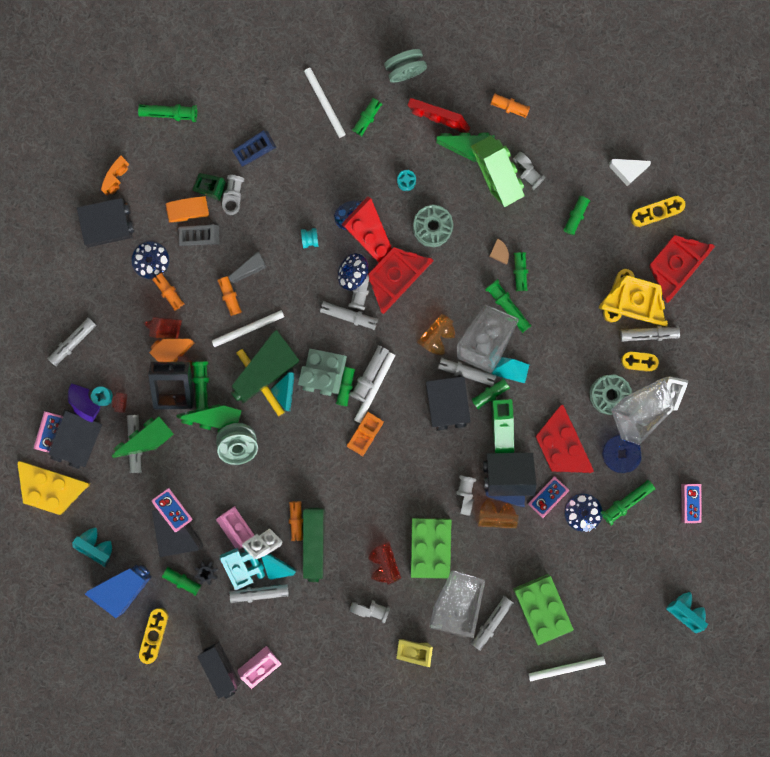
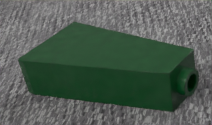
[231,330,300,403]
[303,507,325,582]

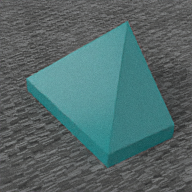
[488,355,529,383]
[271,372,294,411]
[261,553,297,580]

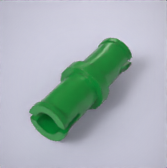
[352,98,383,137]
[563,196,591,235]
[513,252,529,291]
[336,367,355,406]
[472,378,510,409]
[161,567,201,596]

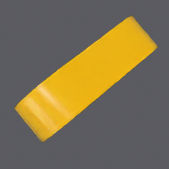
[621,352,659,372]

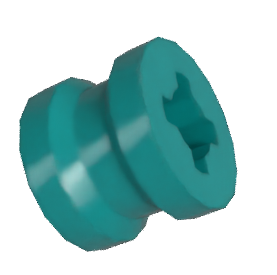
[397,170,416,191]
[301,228,319,249]
[91,387,113,406]

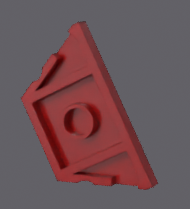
[649,235,715,303]
[368,247,434,315]
[535,405,594,473]

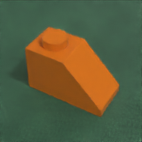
[149,339,195,362]

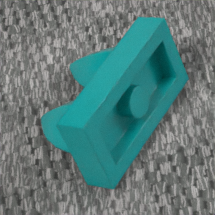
[72,527,112,567]
[666,592,708,633]

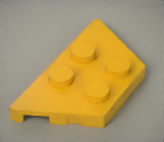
[599,275,668,327]
[18,461,90,515]

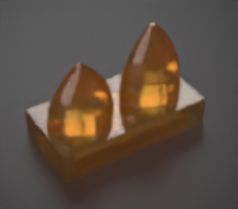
[417,314,455,355]
[478,498,518,528]

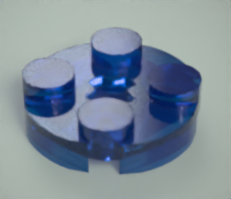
[602,435,642,473]

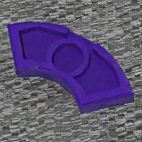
[68,384,100,422]

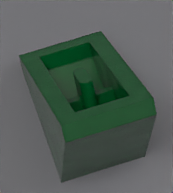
[192,173,227,201]

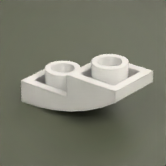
[242,529,283,559]

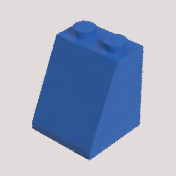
[85,565,151,618]

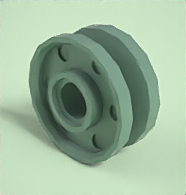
[384,49,427,82]
[413,205,453,247]
[589,375,632,415]
[216,423,258,465]

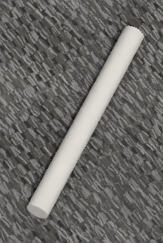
[304,68,346,138]
[212,310,284,347]
[354,352,395,423]
[528,656,605,681]

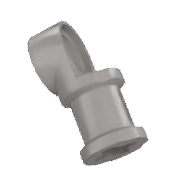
[513,152,546,190]
[222,175,244,215]
[349,270,369,310]
[456,475,476,516]
[349,600,390,623]

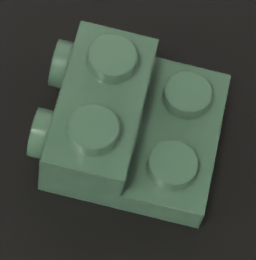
[298,349,347,396]

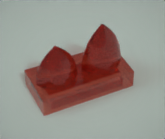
[144,317,182,339]
[368,542,401,585]

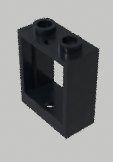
[148,362,194,410]

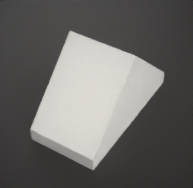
[609,159,651,186]
[658,377,688,410]

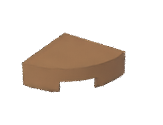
[489,239,509,265]

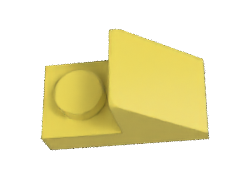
[396,639,433,667]

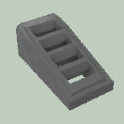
[178,224,220,246]
[229,252,266,283]

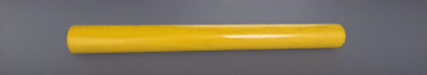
[237,349,285,417]

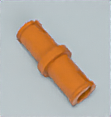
[490,93,530,118]
[152,273,184,311]
[217,276,242,316]
[289,501,303,541]

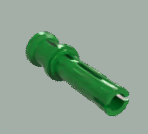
[138,104,198,122]
[485,279,532,333]
[191,361,209,410]
[600,480,655,526]

